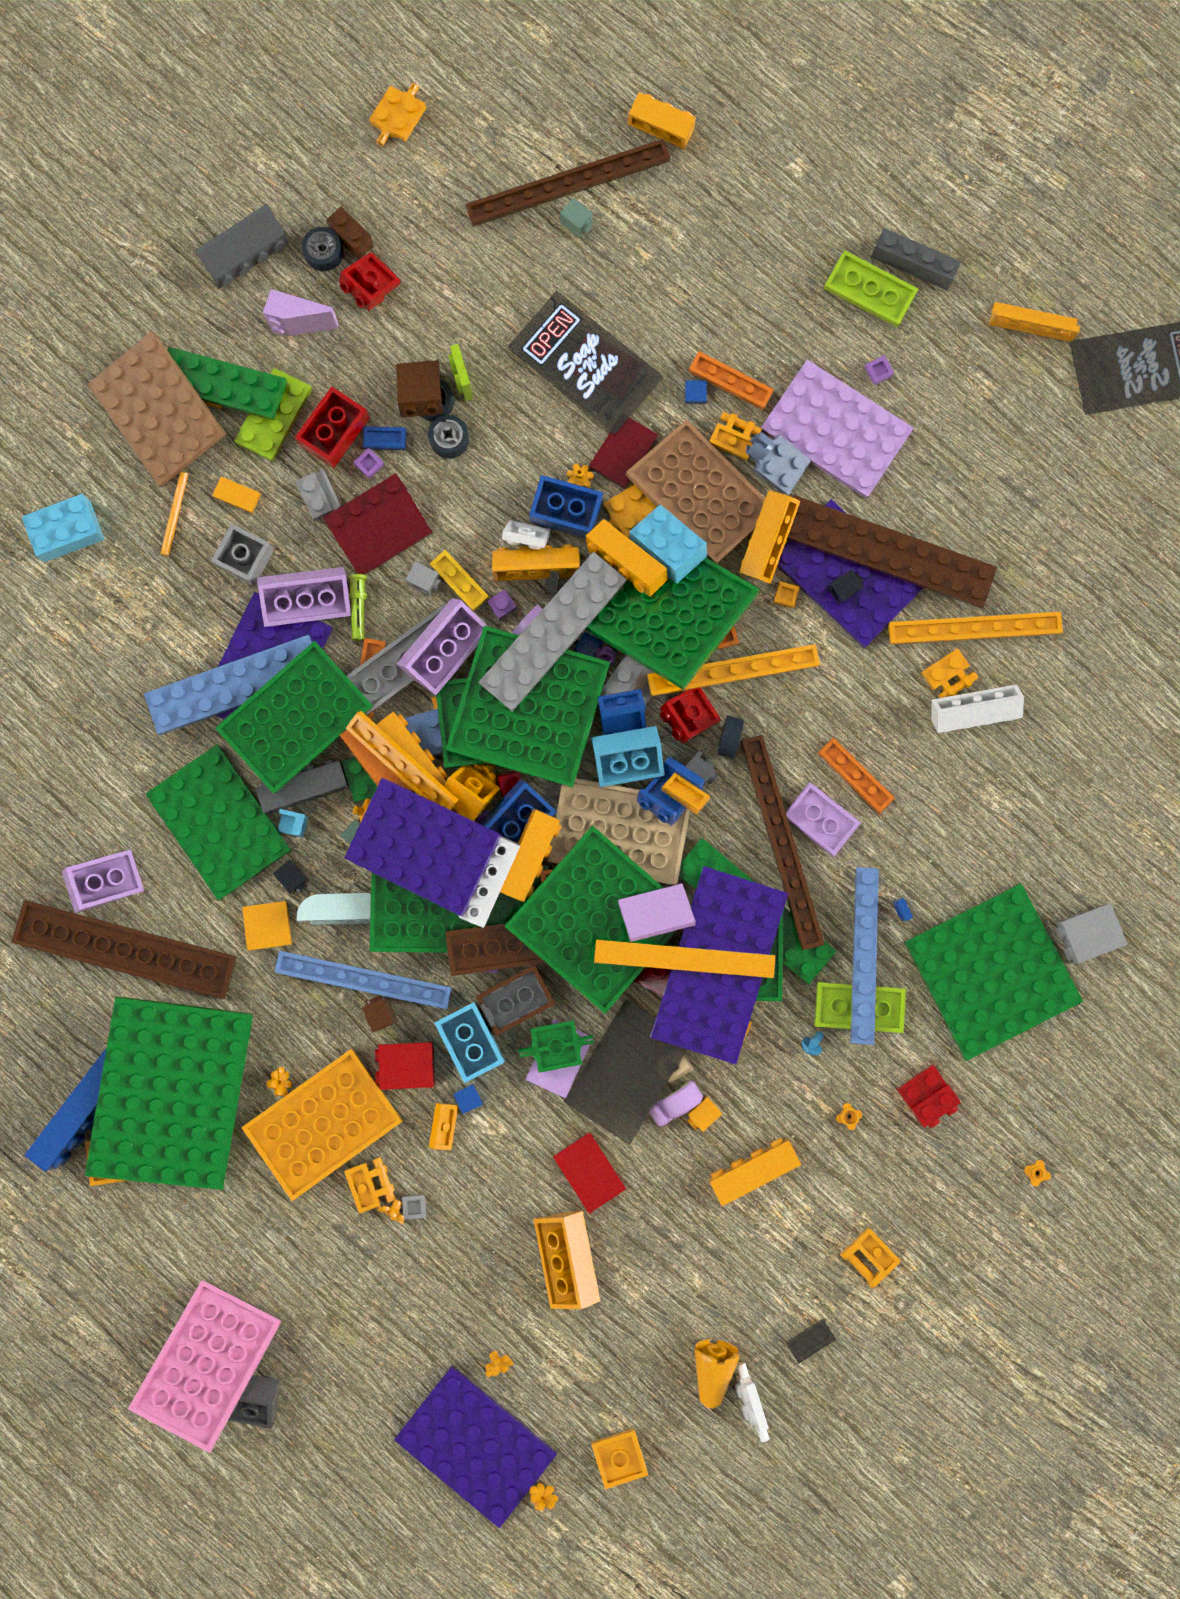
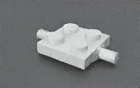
[735,1362,770,1442]

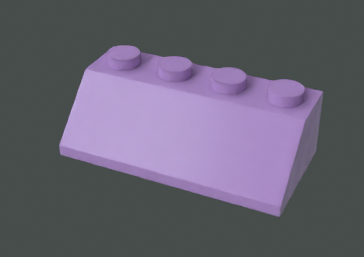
[257,567,351,627]
[397,598,487,695]

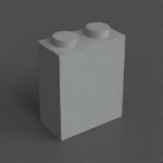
[1055,903,1128,963]

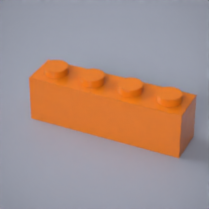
[340,730,414,792]

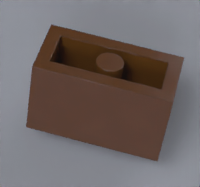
[326,206,373,260]
[362,996,398,1033]

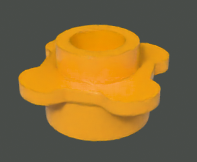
[836,1103,862,1130]
[1024,1160,1051,1187]

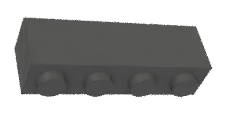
[871,228,961,290]
[255,759,350,815]

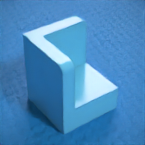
[278,809,309,838]

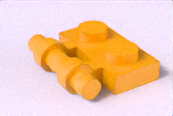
[709,411,762,461]
[921,648,978,698]
[344,1157,395,1214]

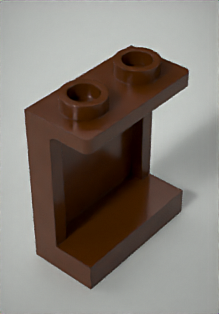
[396,360,443,418]

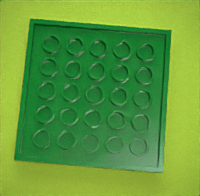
[585,558,759,690]
[446,625,610,788]
[504,825,677,1013]
[904,883,1083,1061]

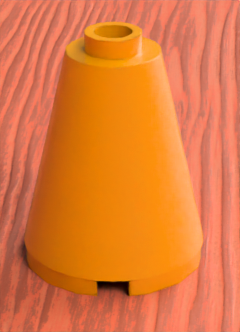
[694,1339,740,1409]

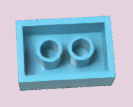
[22,493,105,563]
[629,505,707,584]
[591,726,664,787]
[435,1002,506,1083]

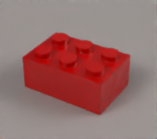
[294,386,370,469]

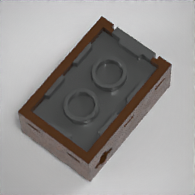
[475,964,556,1036]

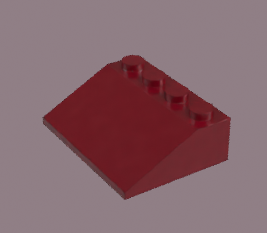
[323,473,432,575]

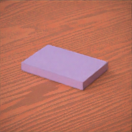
[786,782,861,857]
[618,884,695,942]
[525,1019,593,1098]

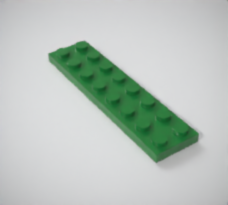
[674,838,836,984]

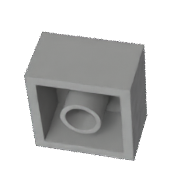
[211,524,275,586]

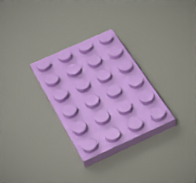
[761,360,913,499]

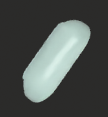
[297,893,371,925]

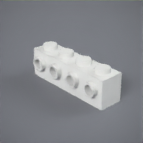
[931,685,1024,733]
[459,836,520,928]

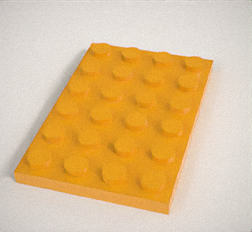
[241,1048,403,1201]

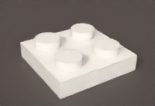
[502,520,551,549]

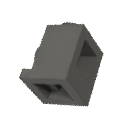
[685,751,718,785]

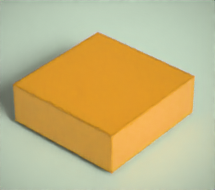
[773,581,800,609]

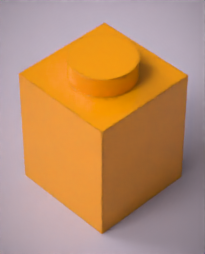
[687,1096,722,1132]

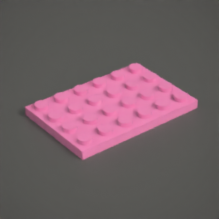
[128,1280,281,1453]

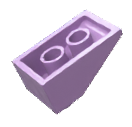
[263,289,339,336]
[62,849,144,913]

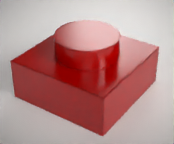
[497,771,521,798]

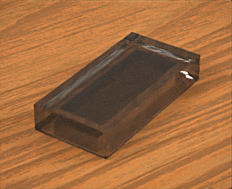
[786,1319,836,1364]

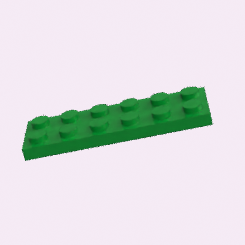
[167,347,288,420]

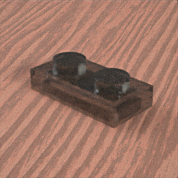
[545,571,560,602]

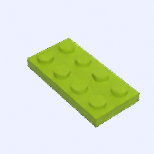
[823,250,918,328]
[234,368,312,462]
[814,982,906,1033]

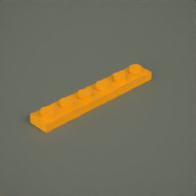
[346,711,458,810]

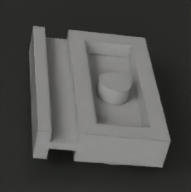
[295,469,341,521]

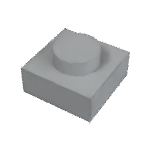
[402,1194,427,1220]

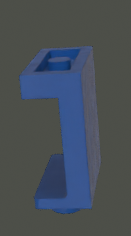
[598,689,646,735]
[637,756,705,826]

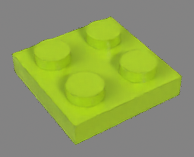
[448,344,473,401]

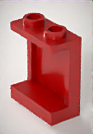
[375,1041,435,1090]

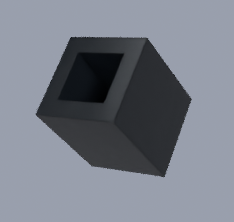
[827,569,864,606]
[273,859,310,894]

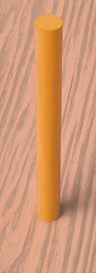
[160,472,188,556]

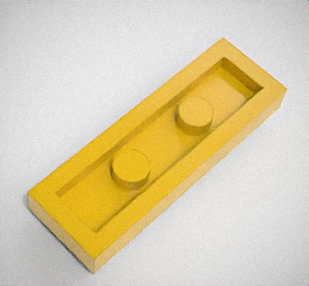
[429,550,489,612]

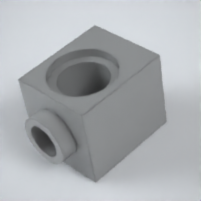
[406,561,441,596]

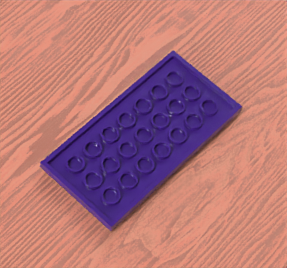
[650,866,788,1065]

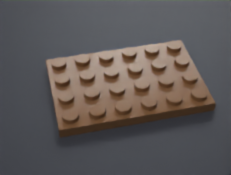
[88,331,226,487]
[626,419,765,564]

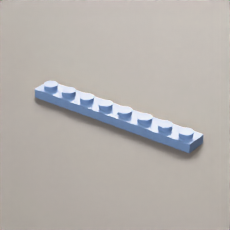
[850,867,879,1045]
[275,951,452,1009]

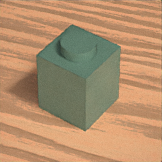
[560,198,593,238]

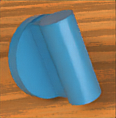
[801,1031,824,1055]

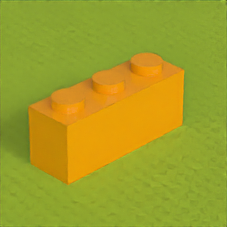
[628,92,696,149]

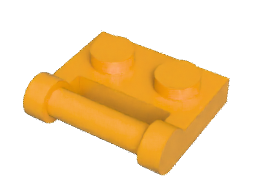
[840,1227,901,1289]

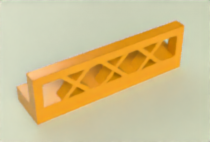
[989,302,1080,342]

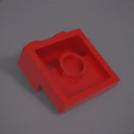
[339,252,401,311]
[659,688,722,745]
[896,1064,961,1129]

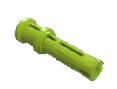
[347,574,367,641]

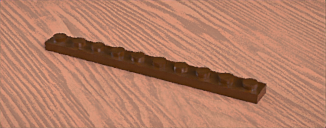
[465,139,670,227]
[741,735,825,951]

